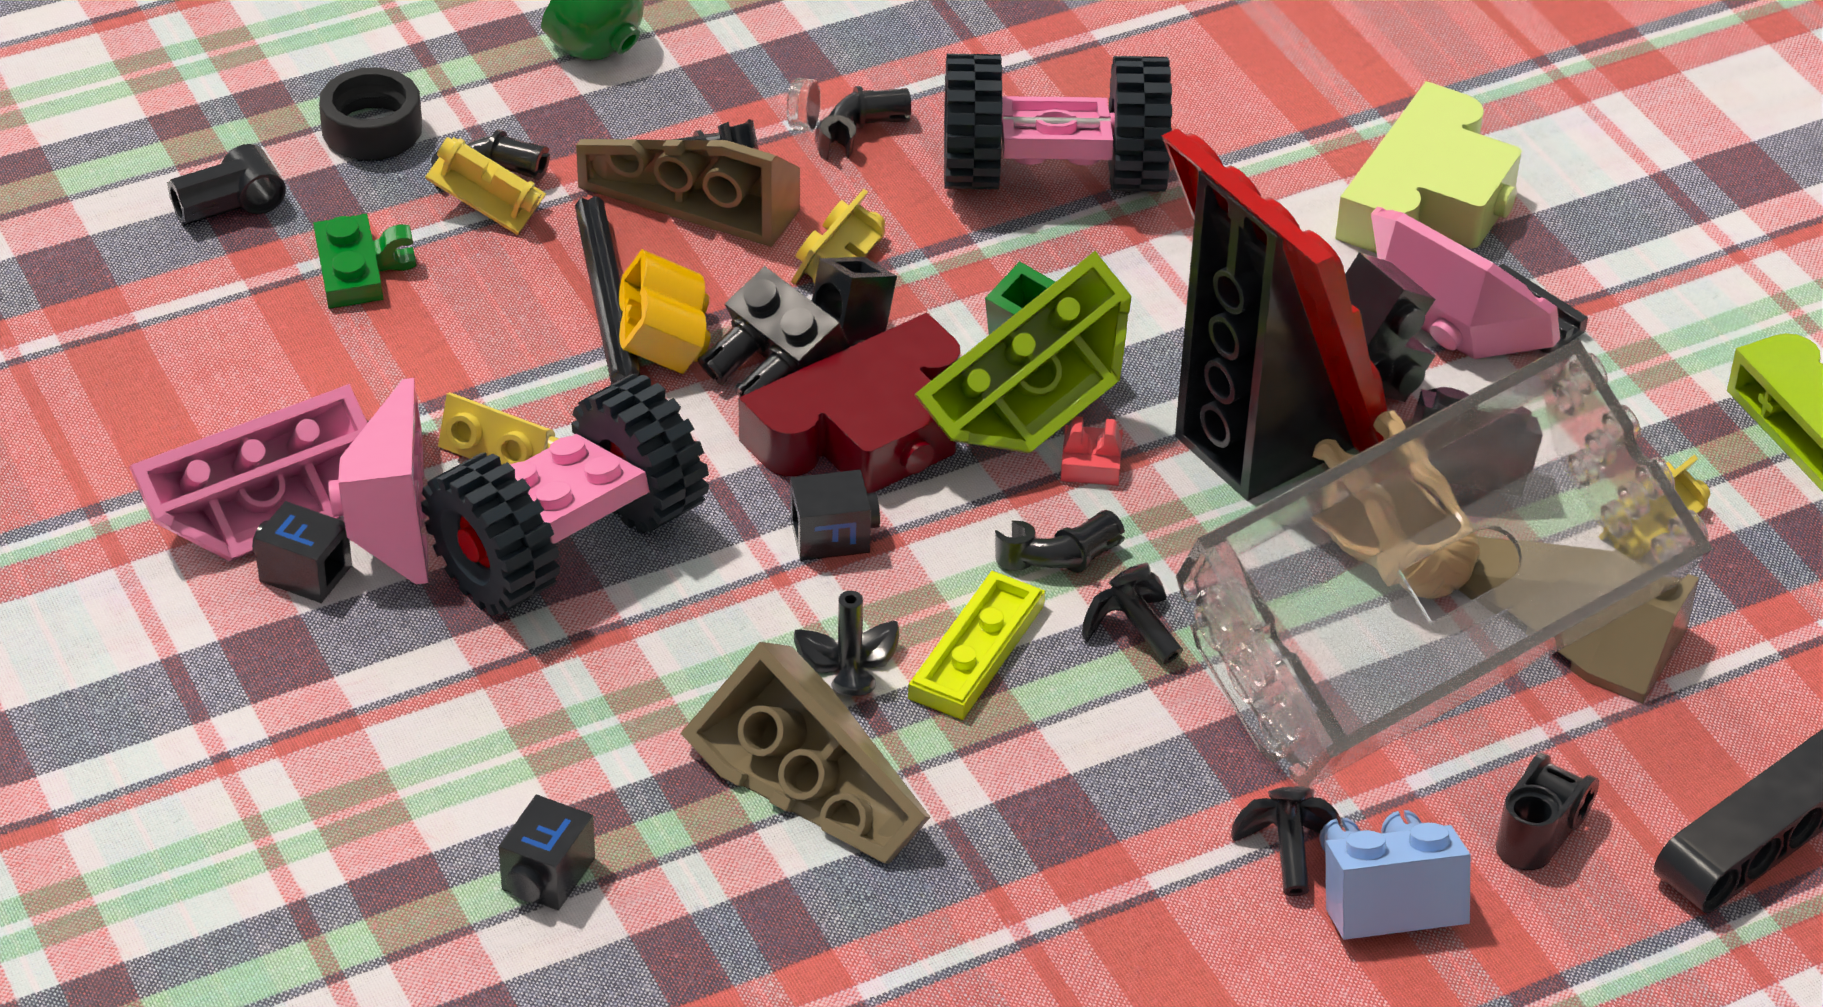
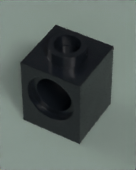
[811,257,897,346]

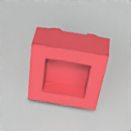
[1060,416,1123,486]

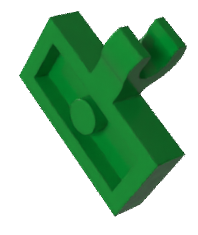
[313,214,417,309]

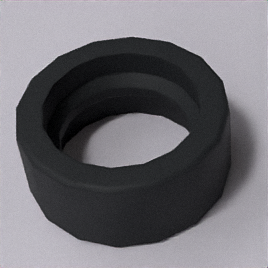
[319,67,422,160]

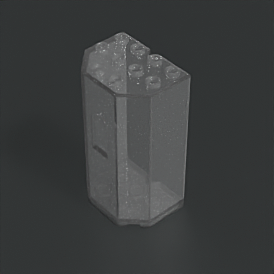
[1176,338,1713,788]

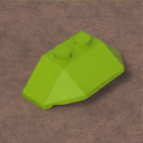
[914,251,1132,453]

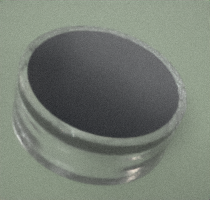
[787,78,821,132]

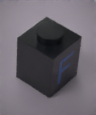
[790,470,880,561]
[252,501,352,604]
[498,794,595,911]

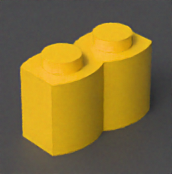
[619,249,711,374]

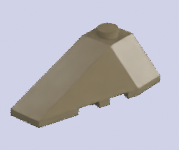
[576,139,800,247]
[1458,536,1699,704]
[680,642,931,864]

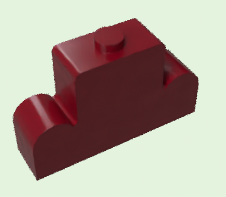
[738,312,961,493]

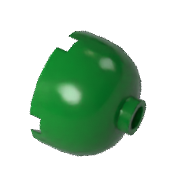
[541,0,644,61]

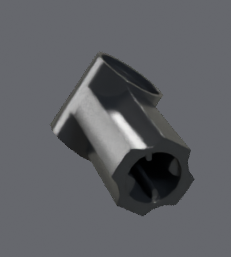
[167,144,286,226]

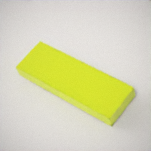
[908,571,1045,720]

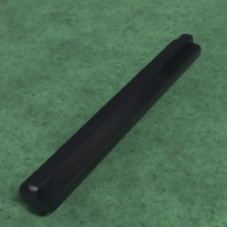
[575,196,640,384]

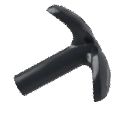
[1082,562,1183,664]
[794,591,899,696]
[1231,786,1342,896]

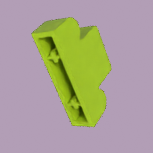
[1727,333,1823,492]

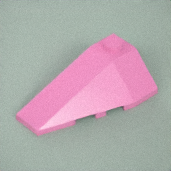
[329,378,429,585]

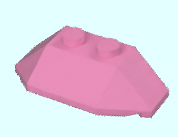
[1371,207,1560,359]
[129,384,367,561]

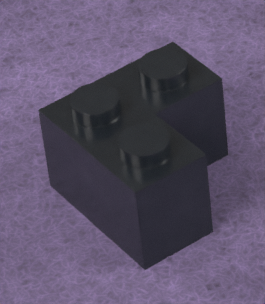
[1345,252,1436,402]

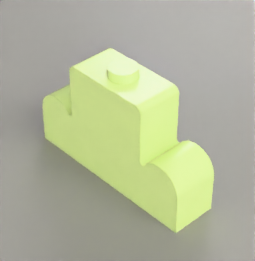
[1335,81,1522,253]

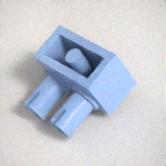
[1319,810,1471,940]

